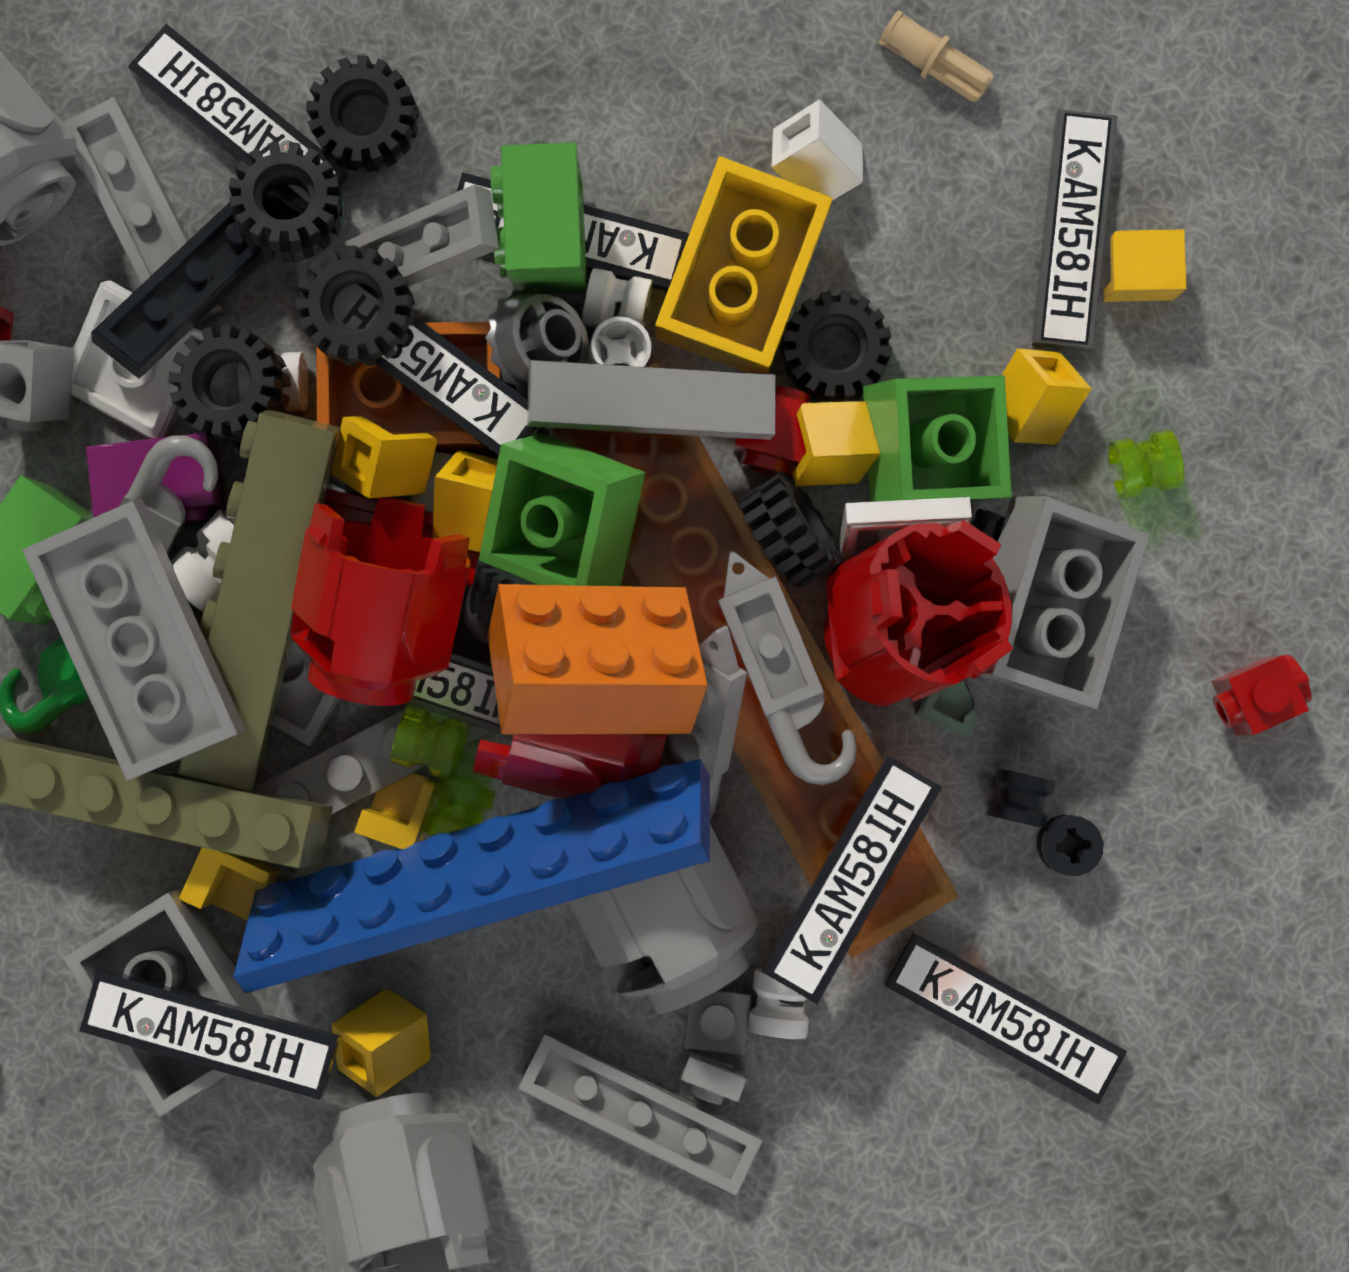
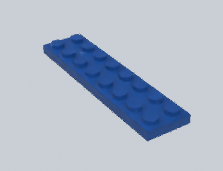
[233,758,710,994]

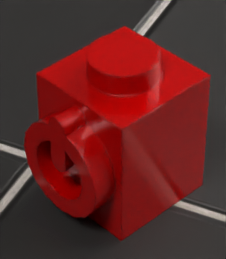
[734,386,810,480]
[1211,654,1312,735]

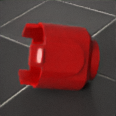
[290,497,471,706]
[824,520,1013,707]
[473,734,667,799]

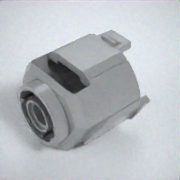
[0,51,76,246]
[568,824,758,1014]
[313,1093,492,1272]

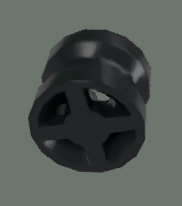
[986,768,1055,829]
[1036,814,1104,876]

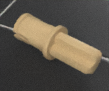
[878,10,993,102]

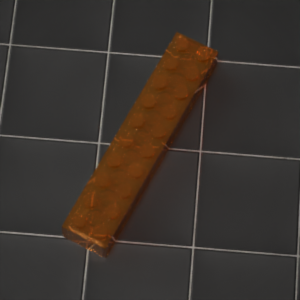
[553,362,959,958]

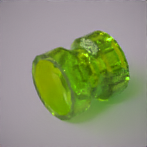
[1108,429,1184,499]
[390,705,469,780]
[422,773,498,836]

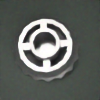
[485,289,589,396]

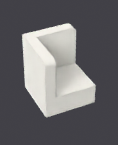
[772,99,863,201]

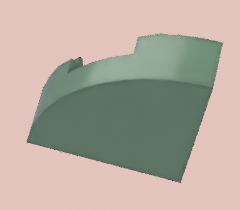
[915,680,976,740]

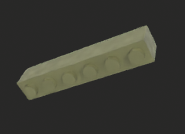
[178,409,341,791]
[0,735,333,868]

